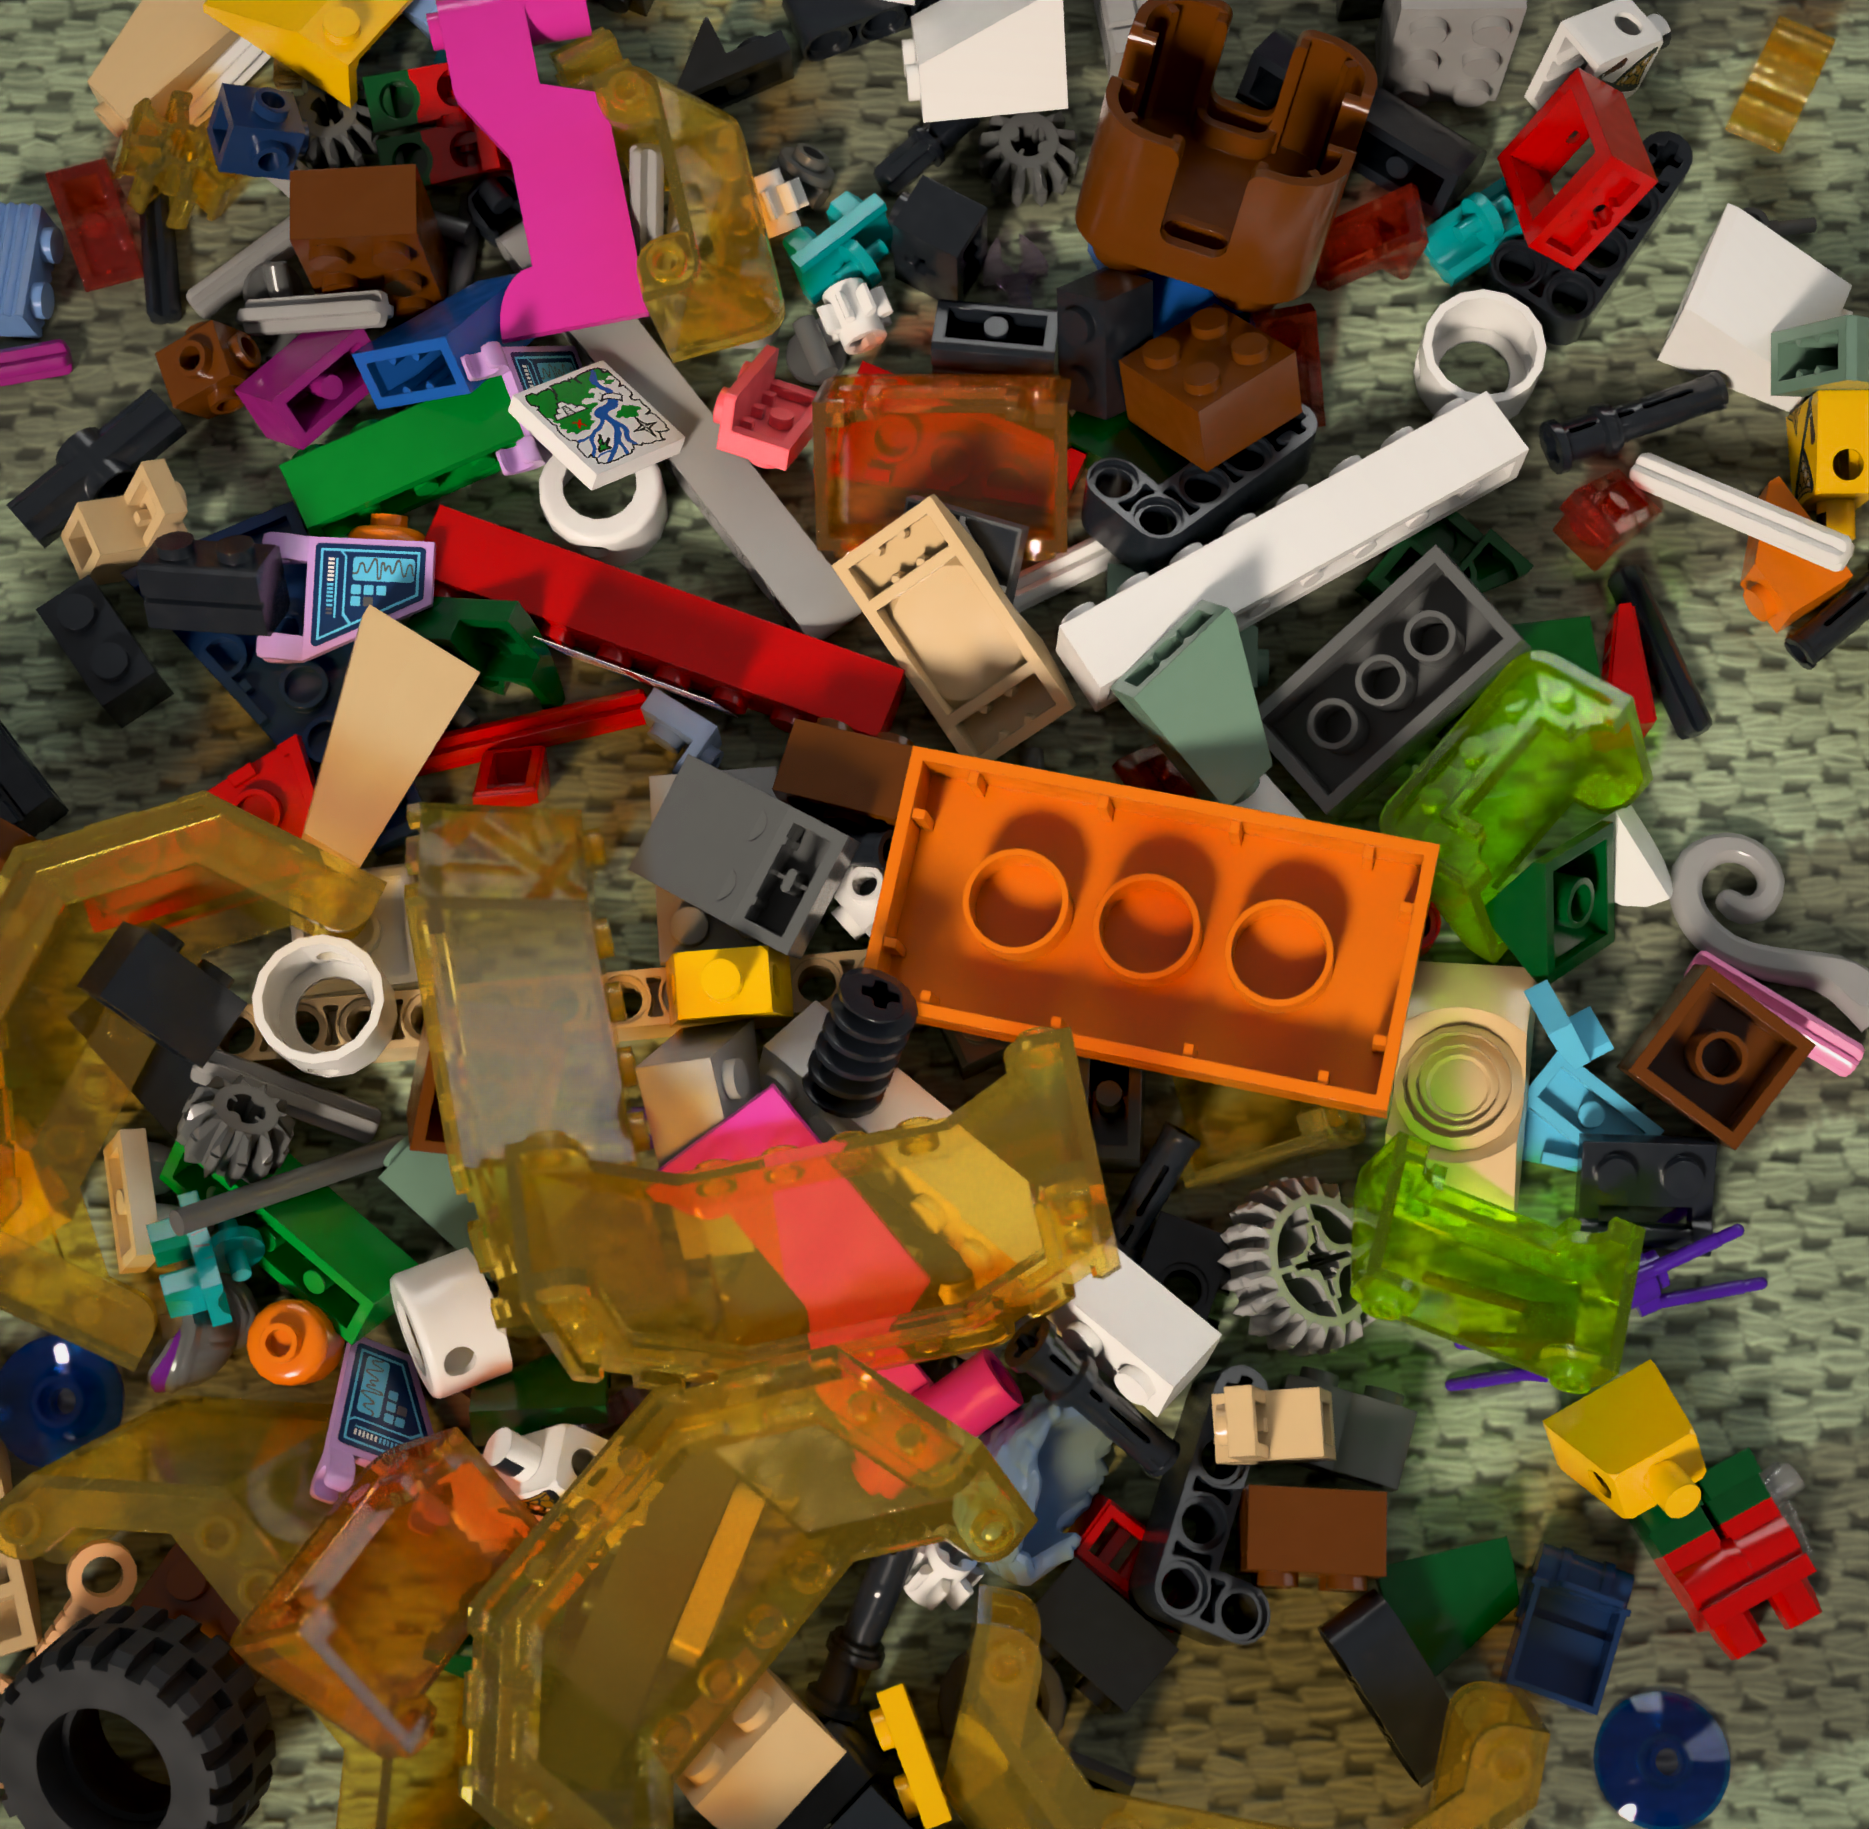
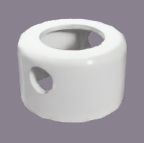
[1413,289,1547,420]
[539,455,668,566]
[252,934,398,1078]
[390,1247,512,1399]

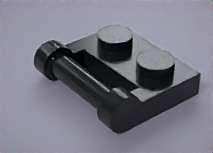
[1573,1133,1717,1257]

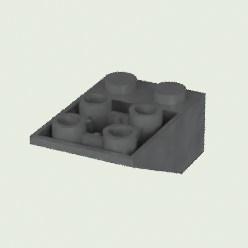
[628,754,861,959]

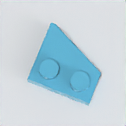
[1522,1051,1665,1172]

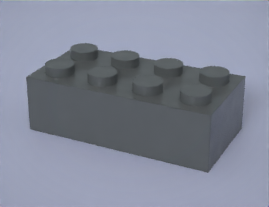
[1258,545,1533,819]

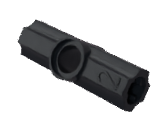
[7,389,187,548]

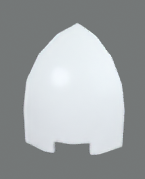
[1564,804,1673,907]

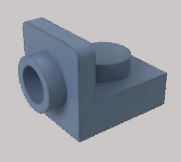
[640,687,724,774]

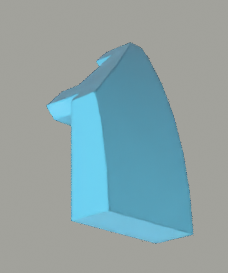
[1523,979,1614,1069]

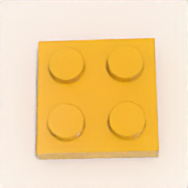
[869,1683,952,1829]

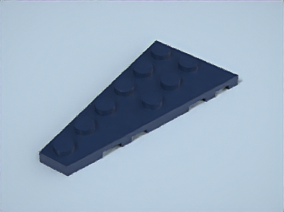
[121,500,436,856]

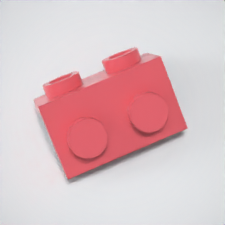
[713,345,831,471]

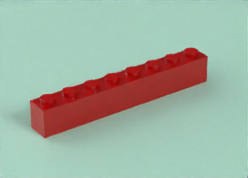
[424,505,906,737]

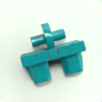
[1415,176,1525,287]
[782,191,893,305]
[146,1190,265,1327]

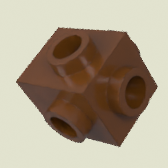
[155,320,261,419]

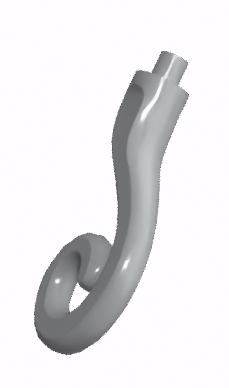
[1669,832,1869,1033]

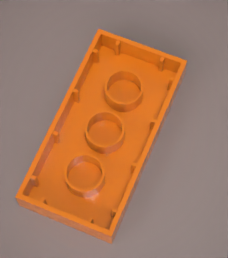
[864,746,1440,1119]

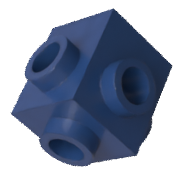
[207,83,309,180]

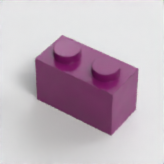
[234,329,371,450]

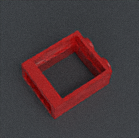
[1497,67,1658,271]

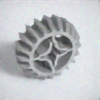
[1217,1176,1388,1357]

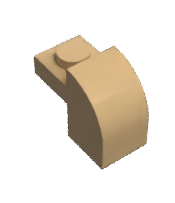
[60,458,188,585]
[1211,1385,1336,1465]

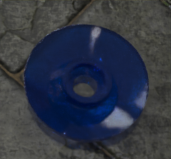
[0,1335,125,1469]
[1593,1691,1731,1829]

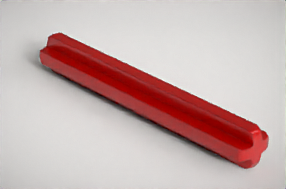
[417,688,647,776]

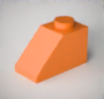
[1740,476,1853,634]

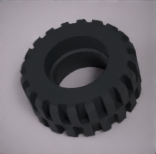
[0,1605,276,1829]

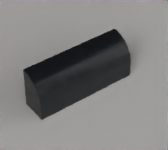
[1235,27,1487,221]

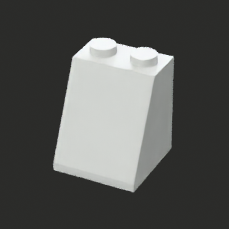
[901,0,1068,123]
[1657,203,1853,413]

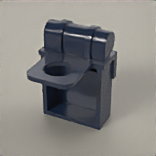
[1499,1542,1634,1715]

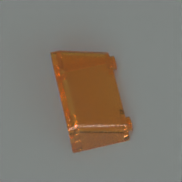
[812,374,1072,561]
[230,1427,560,1759]

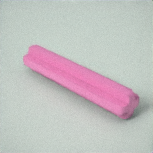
[1683,951,1865,1077]

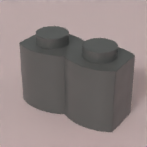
[1280,1366,1418,1492]

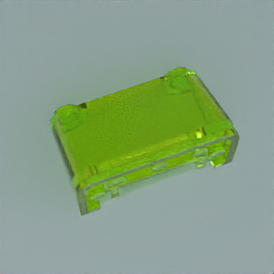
[1379,650,1653,965]
[1350,1131,1646,1394]

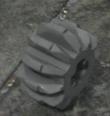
[295,79,381,170]
[978,111,1079,208]
[176,1075,296,1188]

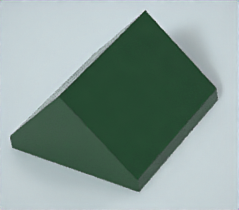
[1479,820,1615,984]

